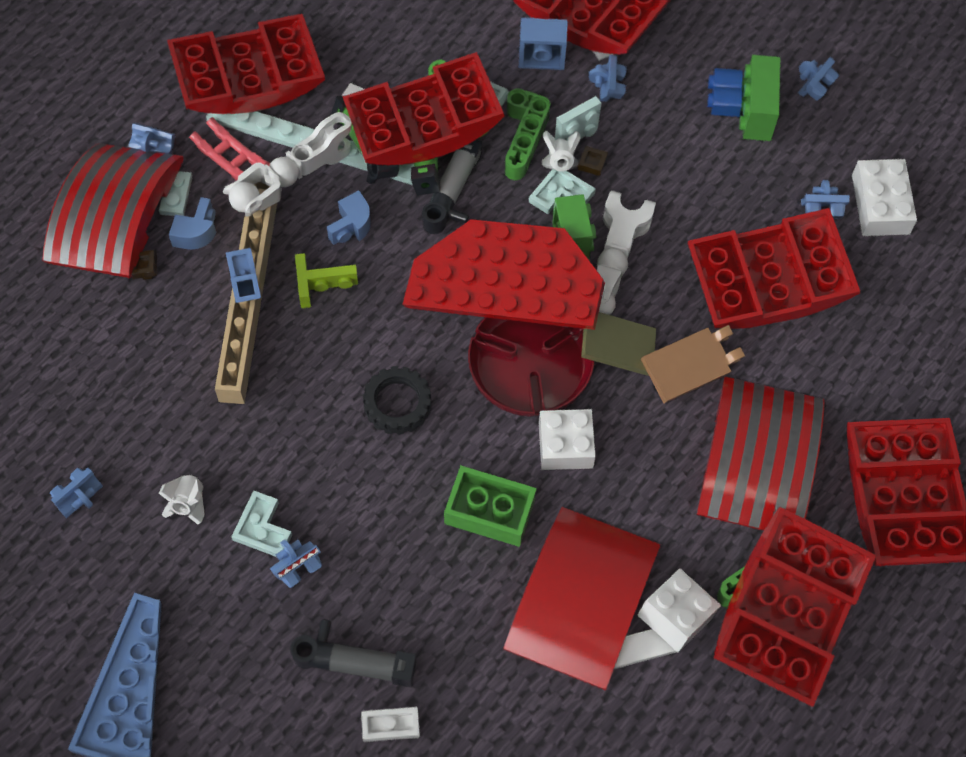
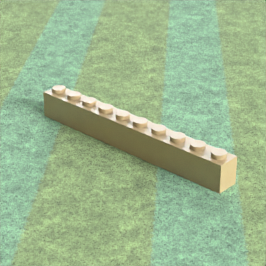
[215,182,277,404]

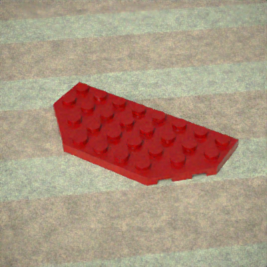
[403,219,605,330]

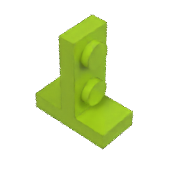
[295,253,358,308]

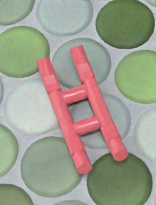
[189,117,270,181]

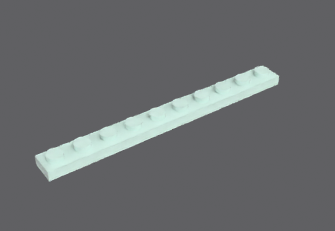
[206,111,414,185]

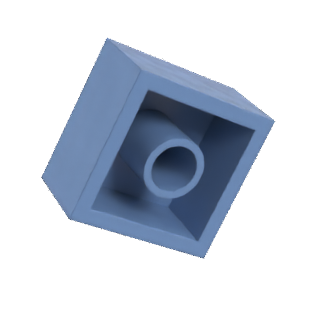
[519,18,567,70]

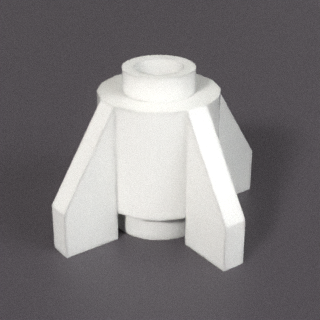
[542,130,580,171]
[159,475,204,524]

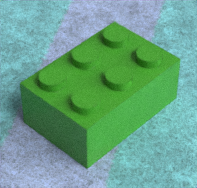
[739,55,780,141]
[444,466,537,547]

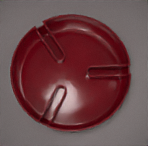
[468,317,594,417]

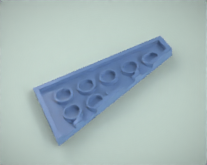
[68,593,161,757]

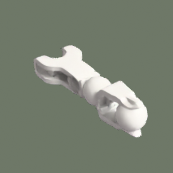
[223,112,352,217]
[597,191,656,315]

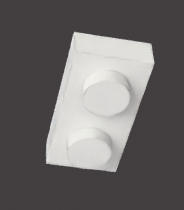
[362,707,420,742]

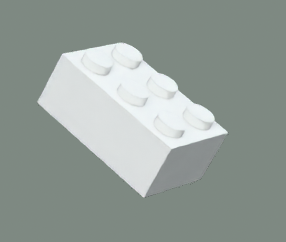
[852,159,917,236]

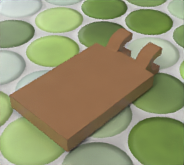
[641,325,745,404]

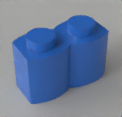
[707,68,743,117]

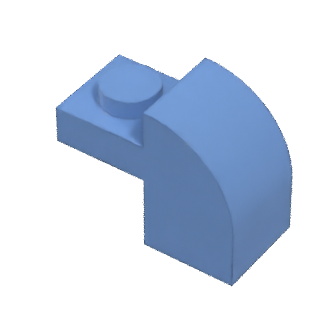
[327,191,371,245]
[169,198,216,249]
[226,248,261,303]

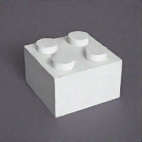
[539,409,595,470]
[638,569,721,652]

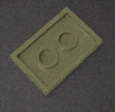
[581,312,656,376]

